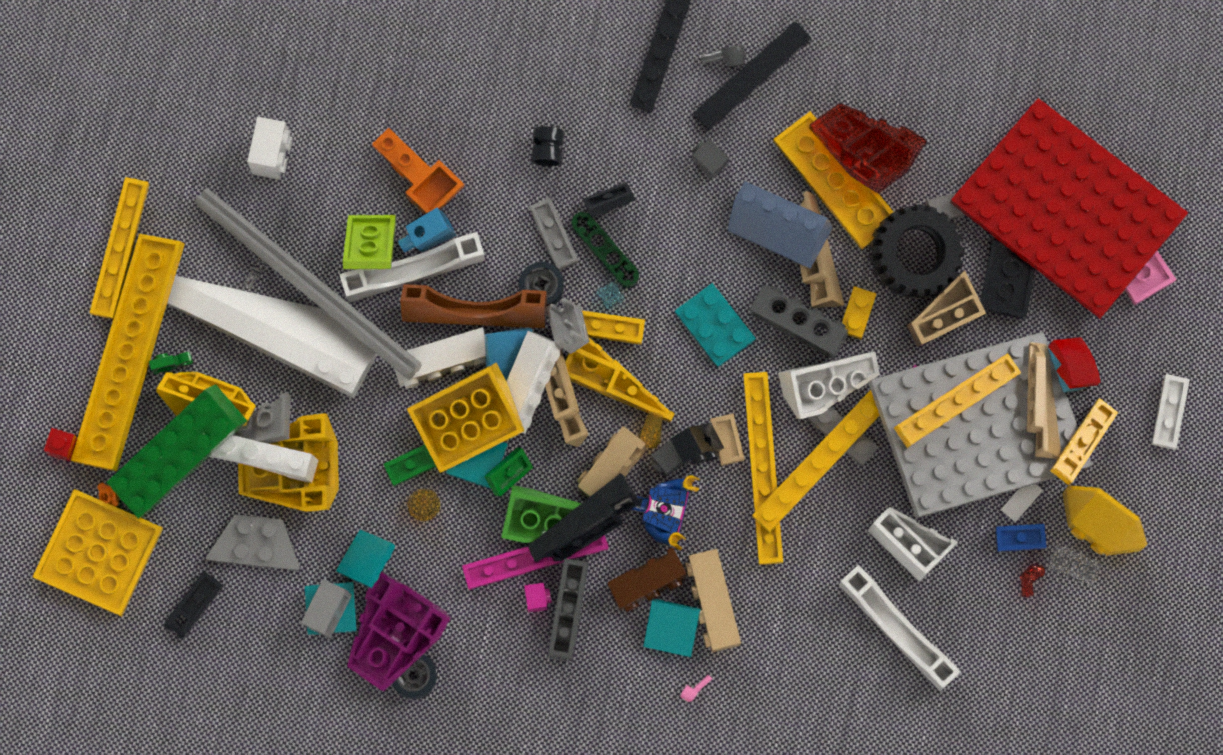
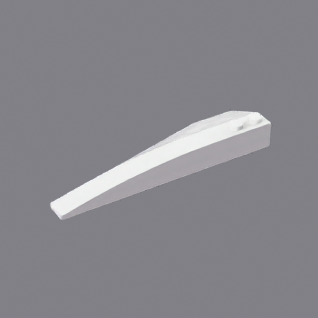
[167,275,378,399]

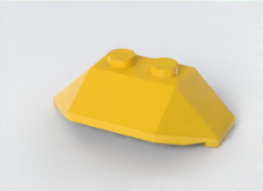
[156,372,256,426]

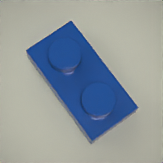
[995,524,1047,552]

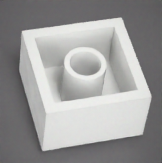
[247,117,293,180]

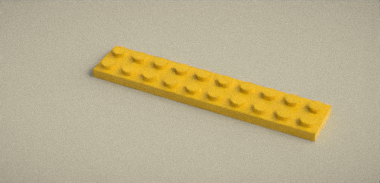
[71,234,185,472]

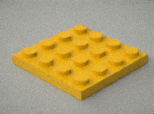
[33,489,163,617]

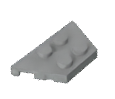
[206,514,300,571]

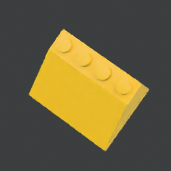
[407,362,524,473]

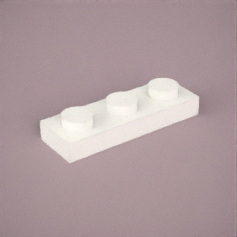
[1151,374,1190,450]

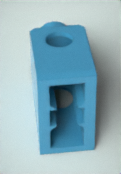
[398,207,457,253]

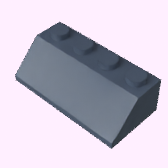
[728,181,833,269]

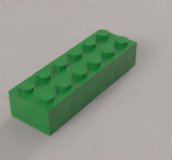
[106,384,247,519]

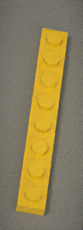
[743,372,783,565]
[752,390,880,533]

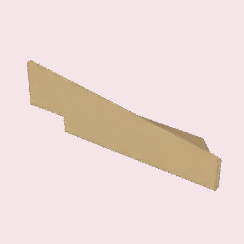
[1027,342,1061,459]
[545,350,588,447]

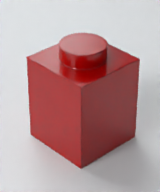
[44,428,77,462]

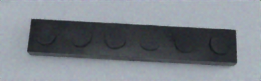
[630,0,692,113]

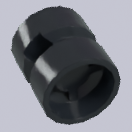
[531,126,564,167]

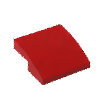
[1048,337,1101,389]

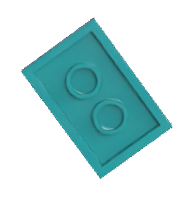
[674,283,756,369]

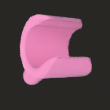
[680,675,712,702]

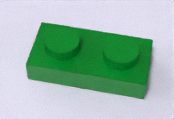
[383,445,436,487]
[484,448,533,496]

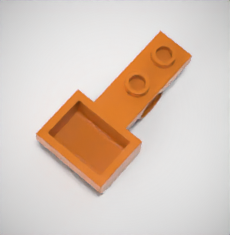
[372,128,465,215]

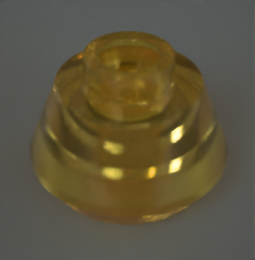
[407,488,440,521]

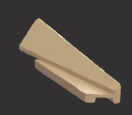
[800,191,844,308]

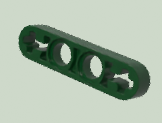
[572,212,639,288]

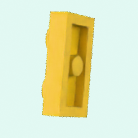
[842,286,876,340]

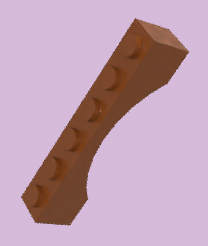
[400,284,547,328]

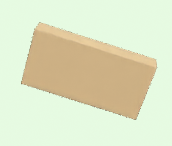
[710,414,745,466]

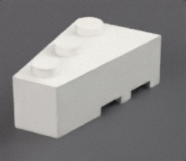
[868,507,958,582]

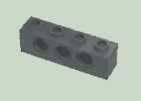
[750,285,848,360]
[548,558,589,662]

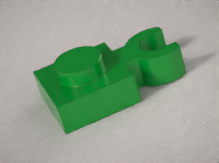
[149,352,193,375]

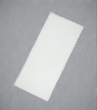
[1001,484,1043,522]

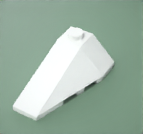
[778,351,880,419]

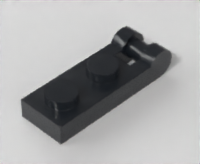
[163,571,224,641]

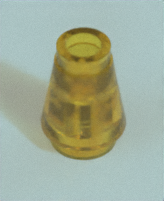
[638,412,663,449]

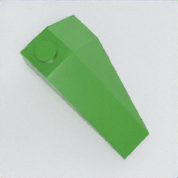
[501,485,582,543]

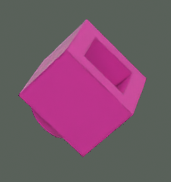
[524,583,551,613]

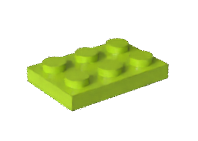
[343,215,396,269]

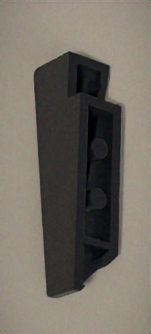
[528,473,641,562]

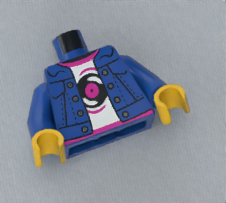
[632,475,700,550]

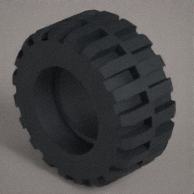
[869,205,965,298]

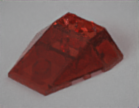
[809,103,927,194]

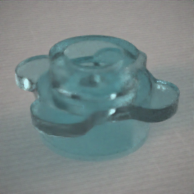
[597,281,625,309]

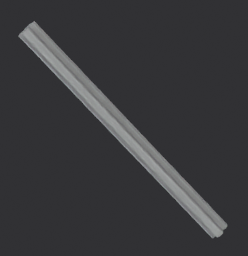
[195,188,422,380]

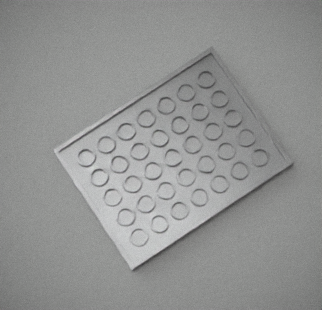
[868,332,1092,519]

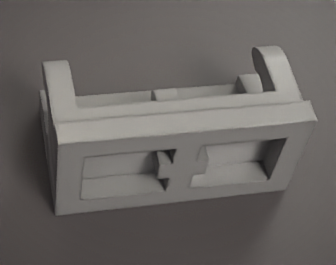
[546,298,590,354]
[301,579,352,639]

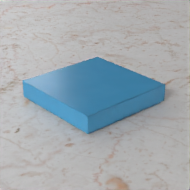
[484,328,533,380]

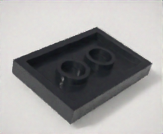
[980,240,1036,319]

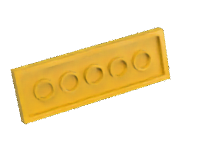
[773,111,894,250]

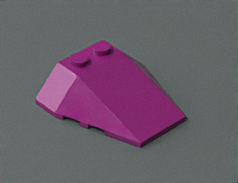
[347,571,451,691]

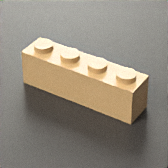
[685,549,741,653]

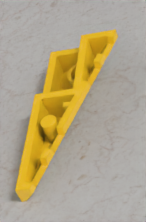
[565,338,675,422]

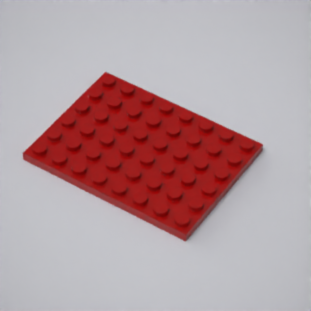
[950,98,1189,319]

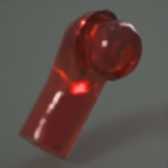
[1020,563,1045,597]

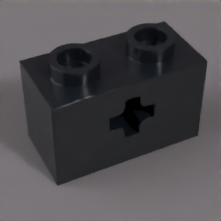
[670,423,724,465]

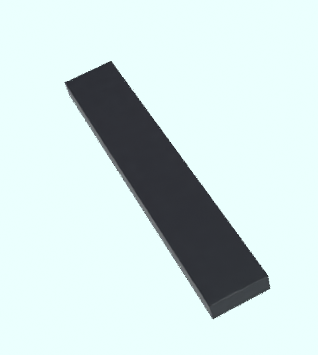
[693,21,812,132]

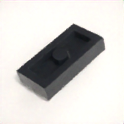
[583,182,635,217]

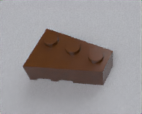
[607,547,686,613]

